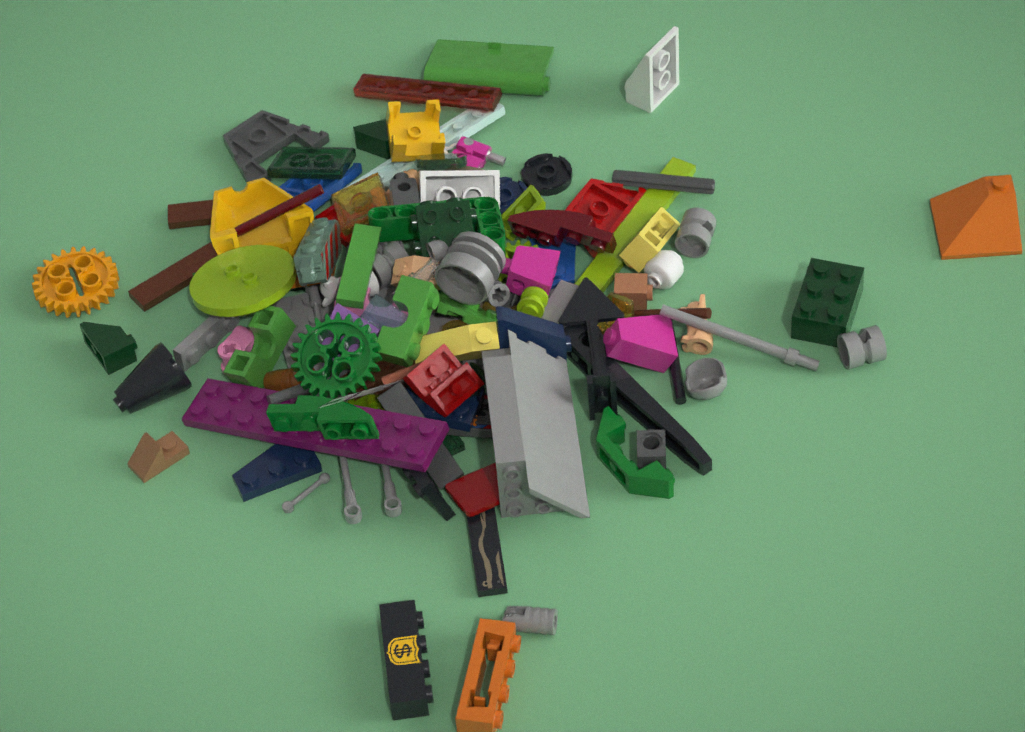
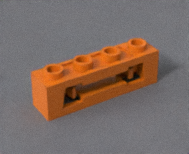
[455,618,521,732]

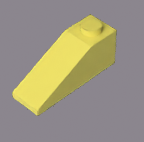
[619,207,680,273]
[415,321,500,364]

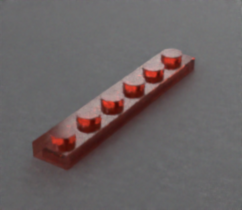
[353,74,502,112]

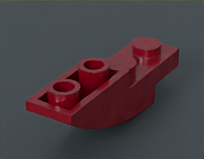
[507,210,617,254]

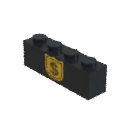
[379,600,434,721]

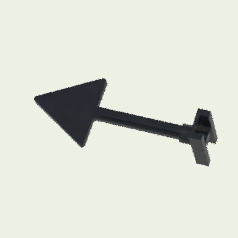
[558,277,624,421]

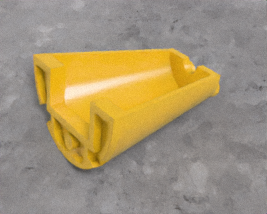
[210,178,314,259]

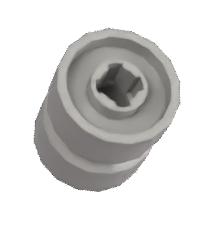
[675,207,716,258]
[372,241,409,290]
[837,325,887,370]

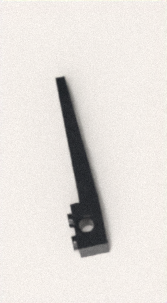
[564,324,712,476]

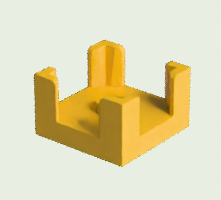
[386,100,446,162]

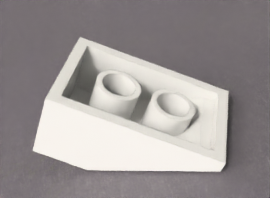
[624,26,679,113]
[419,170,500,209]

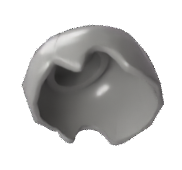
[685,358,727,400]

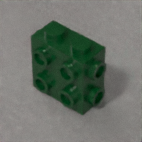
[410,197,477,258]

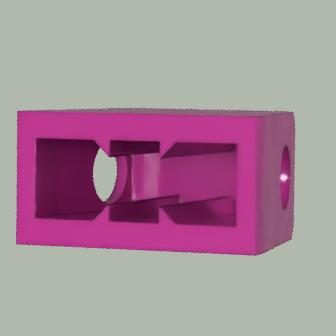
[501,246,561,297]

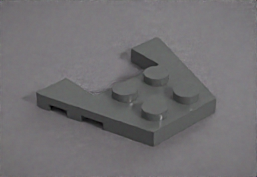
[223,110,330,182]

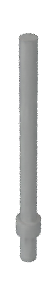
[660,304,820,371]

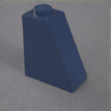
[496,306,572,361]

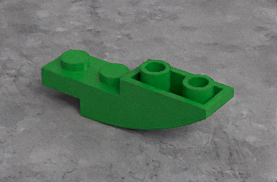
[266,395,380,440]

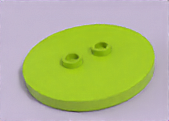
[189,245,297,317]

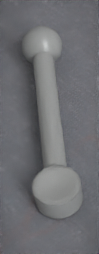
[282,473,330,513]

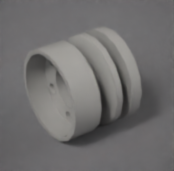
[434,231,506,305]

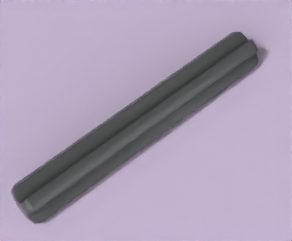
[612,170,715,195]

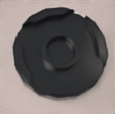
[521,153,573,196]

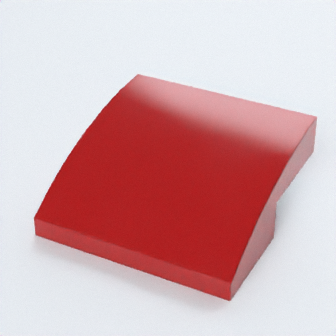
[403,344,484,417]

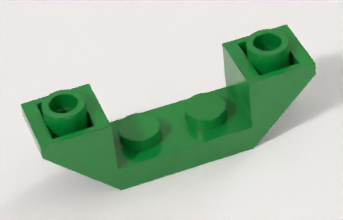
[596,406,675,499]

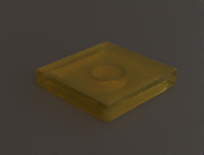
[331,172,390,236]

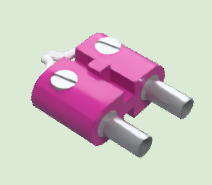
[444,136,506,169]

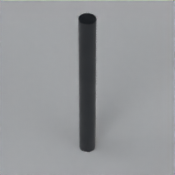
[670,320,687,405]

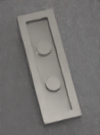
[173,315,240,372]

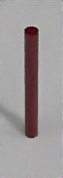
[234,184,324,237]

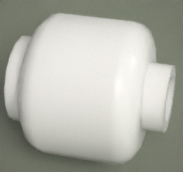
[644,250,684,290]

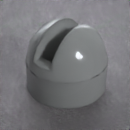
[426,240,449,264]

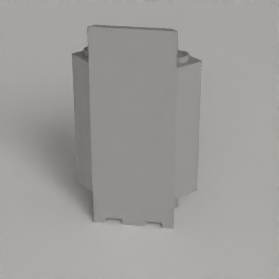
[482,330,590,518]

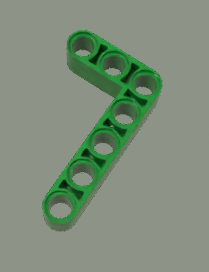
[368,197,506,257]

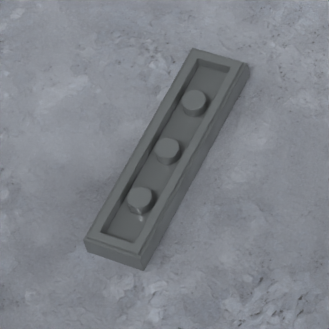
[377,382,465,490]

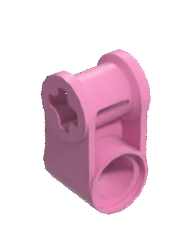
[217,325,254,374]

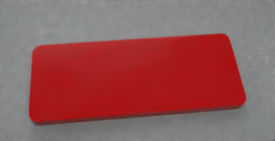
[445,462,500,517]

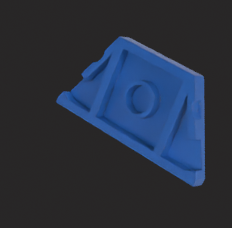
[279,163,362,212]

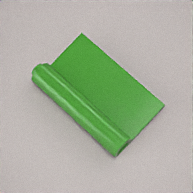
[424,39,554,96]

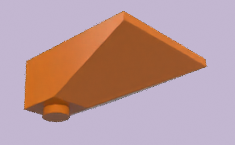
[930,175,1022,260]

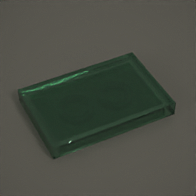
[267,147,356,179]

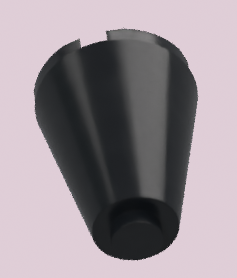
[113,342,192,414]

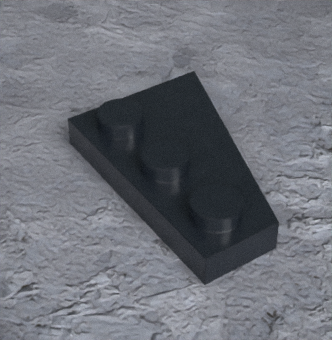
[401,468,456,521]

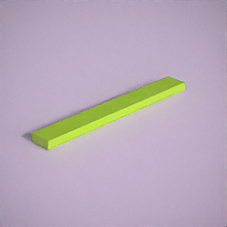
[575,157,696,293]

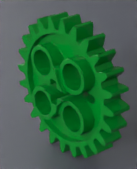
[290,312,382,401]

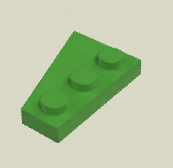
[437,291,497,325]

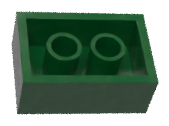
[791,258,864,347]

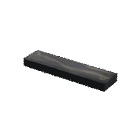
[466,507,508,597]

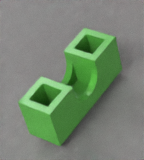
[376,275,439,367]
[223,306,296,388]

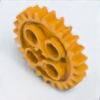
[32,246,120,318]

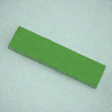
[336,224,382,309]

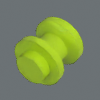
[517,286,549,318]

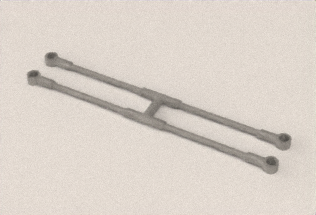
[305,284,402,524]

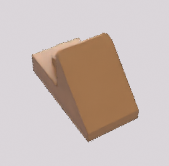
[127,431,190,483]

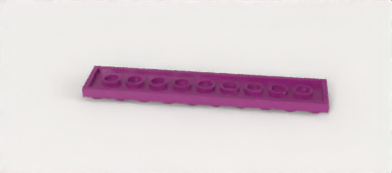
[182,378,450,472]

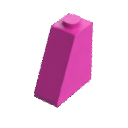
[603,315,678,373]

